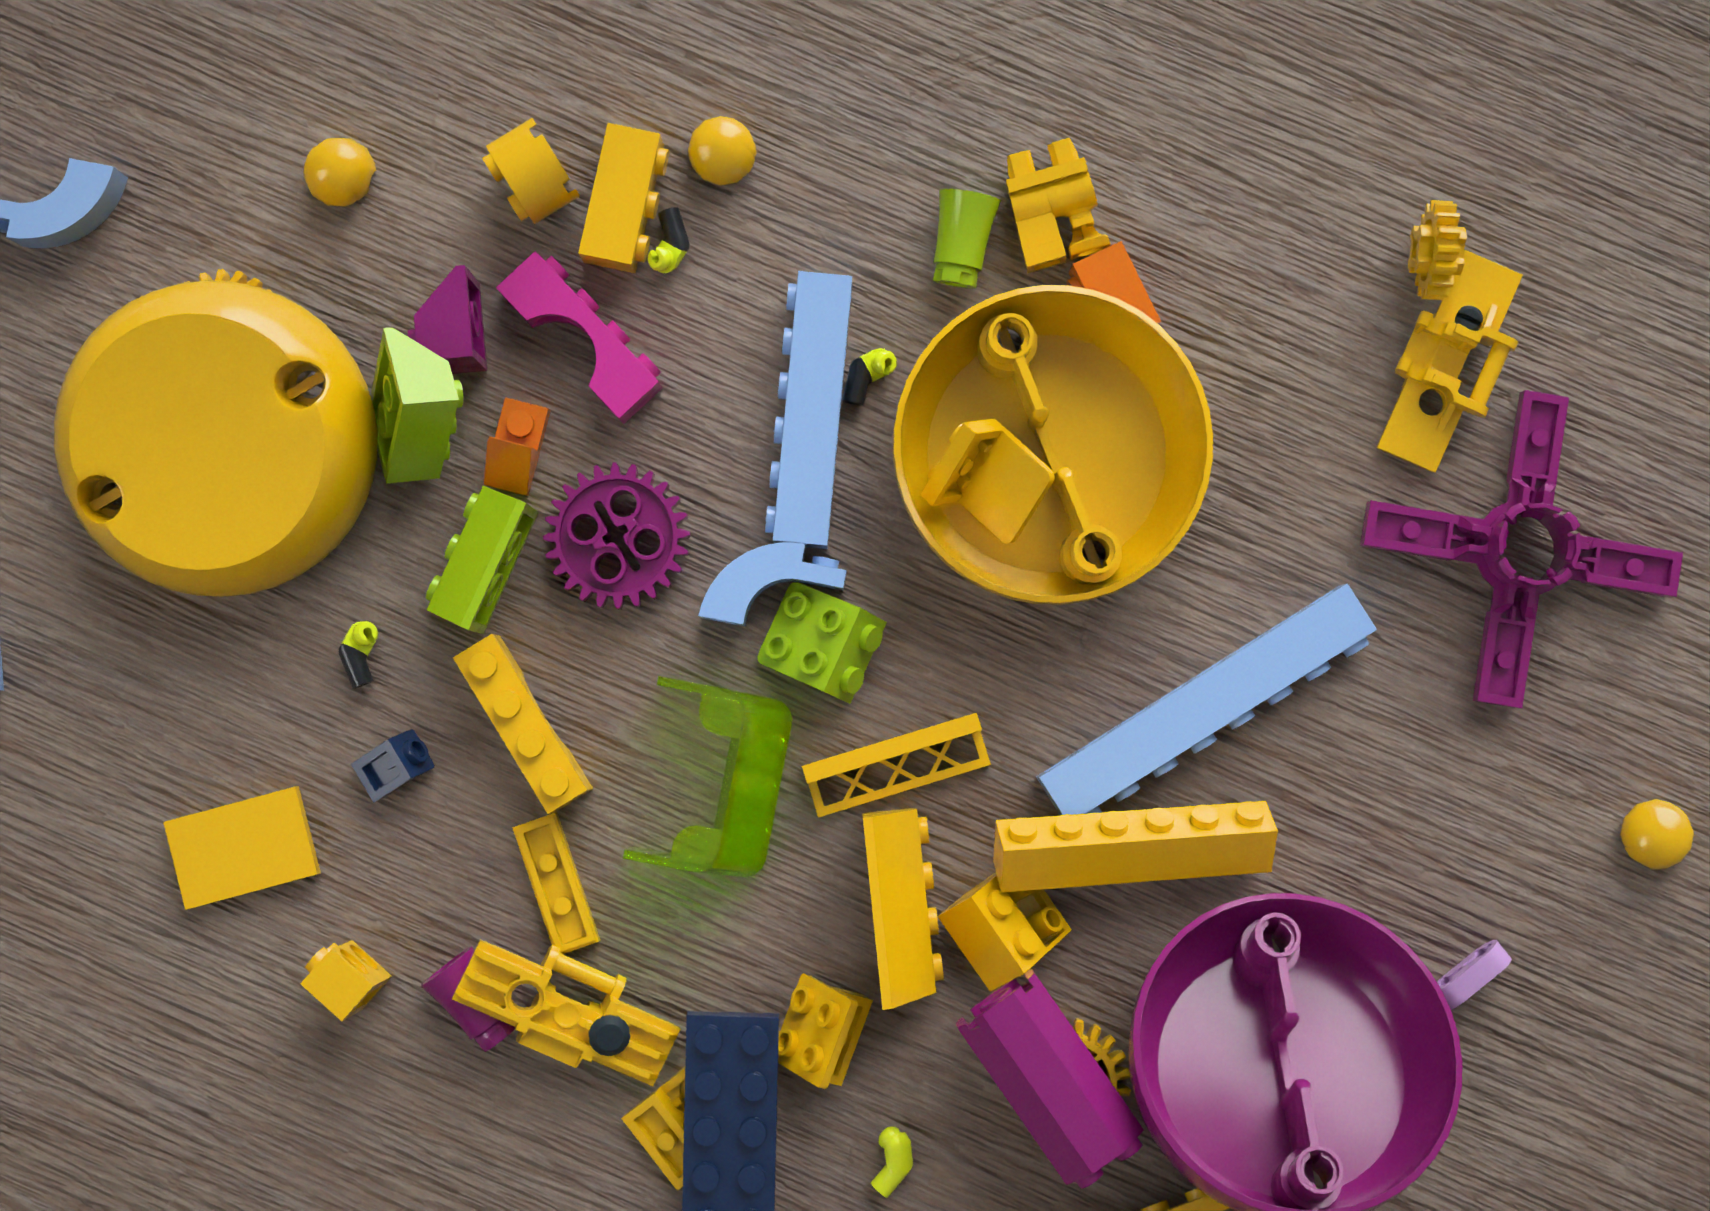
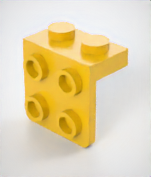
[920,418,1055,544]

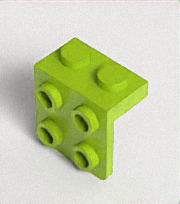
[757,582,887,704]

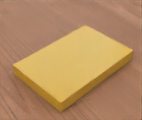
[163,786,321,910]

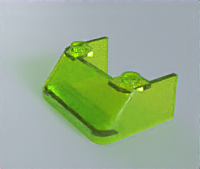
[623,676,793,877]

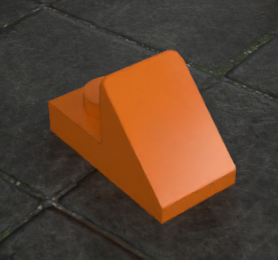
[484,397,551,496]

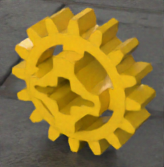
[1408,200,1467,300]

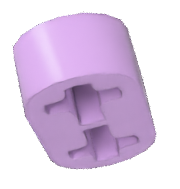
[1437,940,1512,1010]

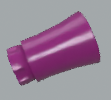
[420,946,515,1052]

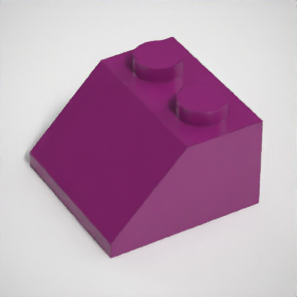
[408,265,488,374]

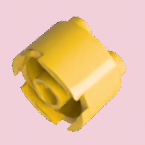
[482,118,580,224]

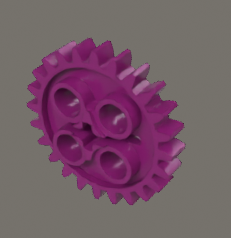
[543,462,691,610]

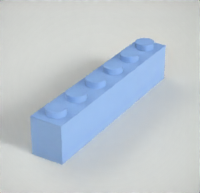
[765,271,852,549]

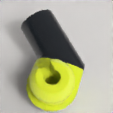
[647,207,690,274]
[842,348,897,406]
[339,621,378,689]

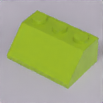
[370,327,463,484]
[425,486,539,634]

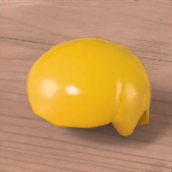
[688,116,757,186]
[303,138,376,207]
[1620,799,1694,870]

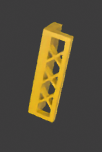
[802,713,991,818]

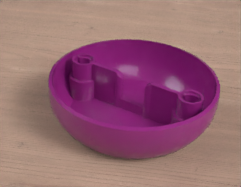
[1128,893,1463,1211]

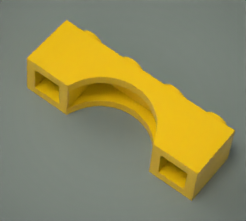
[453,634,593,814]

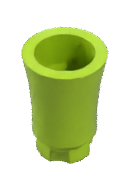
[933,189,1001,289]

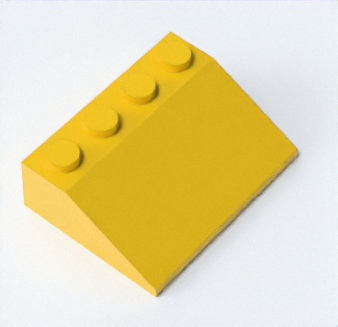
[862,808,944,1010]

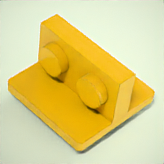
[778,973,873,1089]

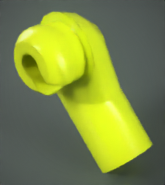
[870,1126,913,1198]

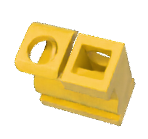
[1006,138,1111,274]

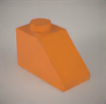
[1066,241,1161,324]

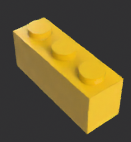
[578,123,669,274]

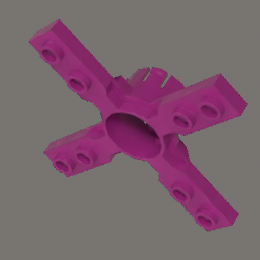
[1360,390,1683,709]

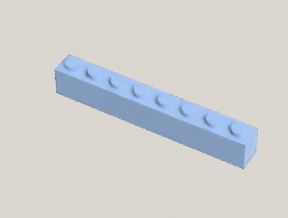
[1036,583,1377,815]

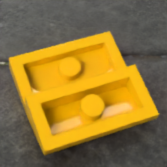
[621,1067,685,1191]

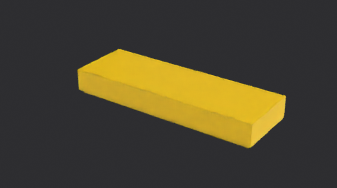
[512,812,600,954]

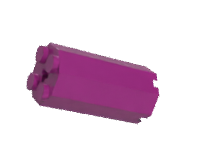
[956,969,1144,1189]

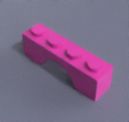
[496,251,662,424]

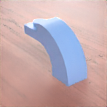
[0,158,128,248]
[698,542,847,627]

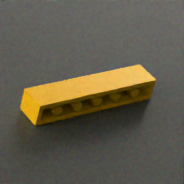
[993,801,1278,893]

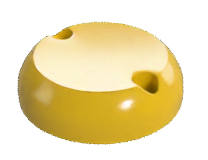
[54,280,378,597]
[893,285,1213,605]

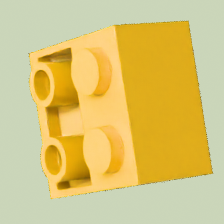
[937,872,1072,992]

